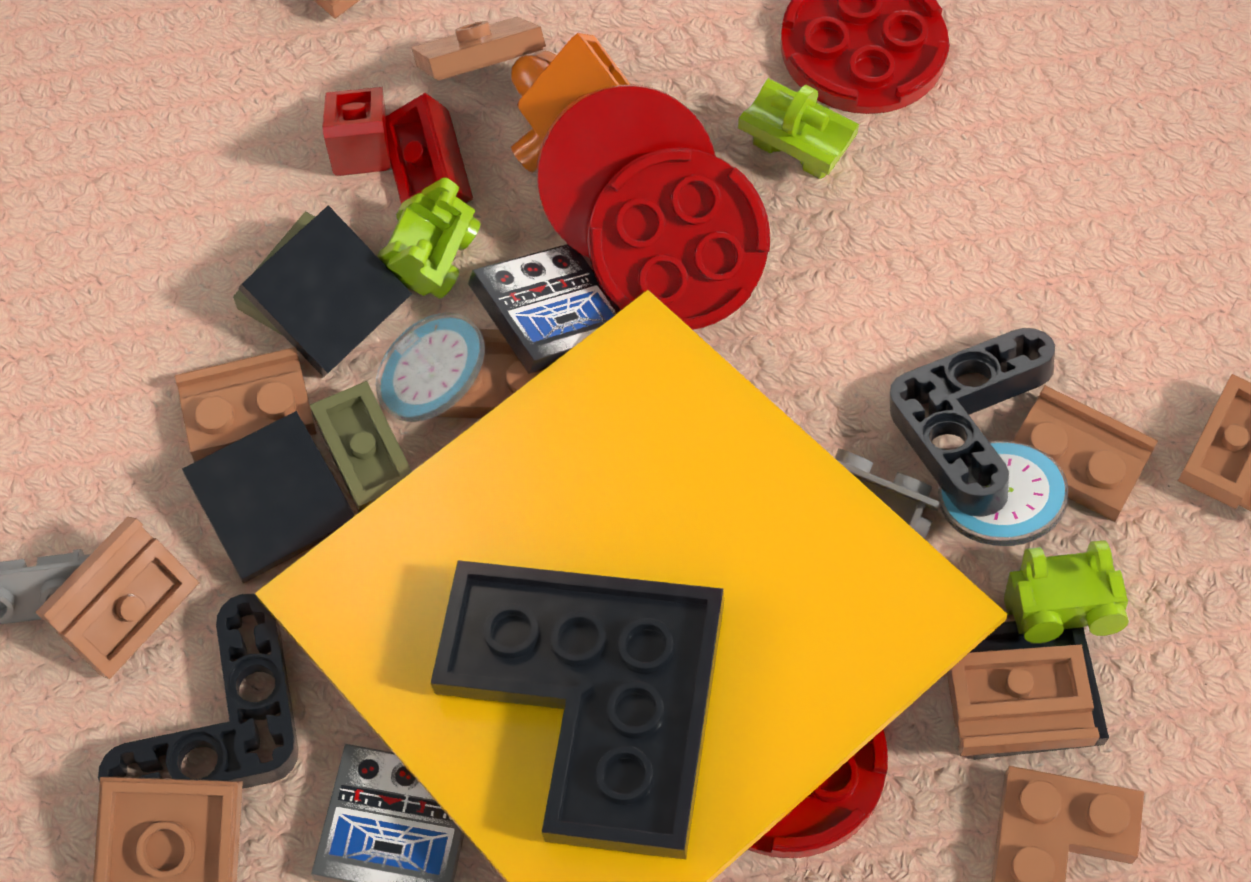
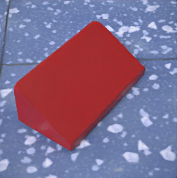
[386,93,473,204]

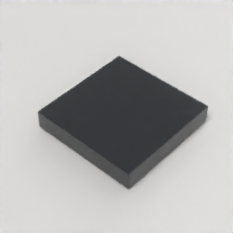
[238,205,412,377]
[182,411,355,583]

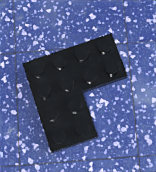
[431,560,725,860]

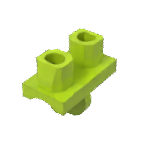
[738,78,859,179]

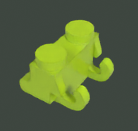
[377,178,481,299]
[1004,540,1129,643]

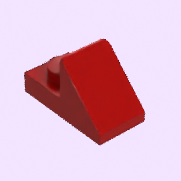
[322,86,391,176]

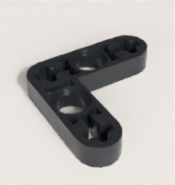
[890,328,1055,517]
[98,594,298,789]

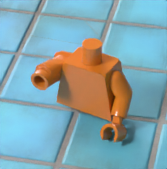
[511,33,630,173]

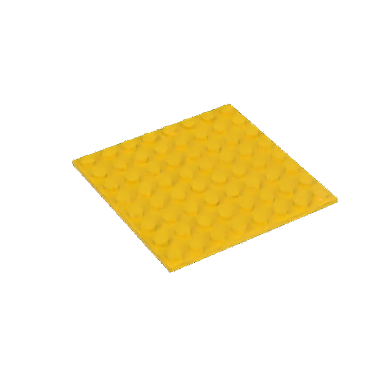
[255,290,1007,882]

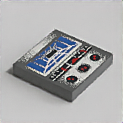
[311,744,464,882]

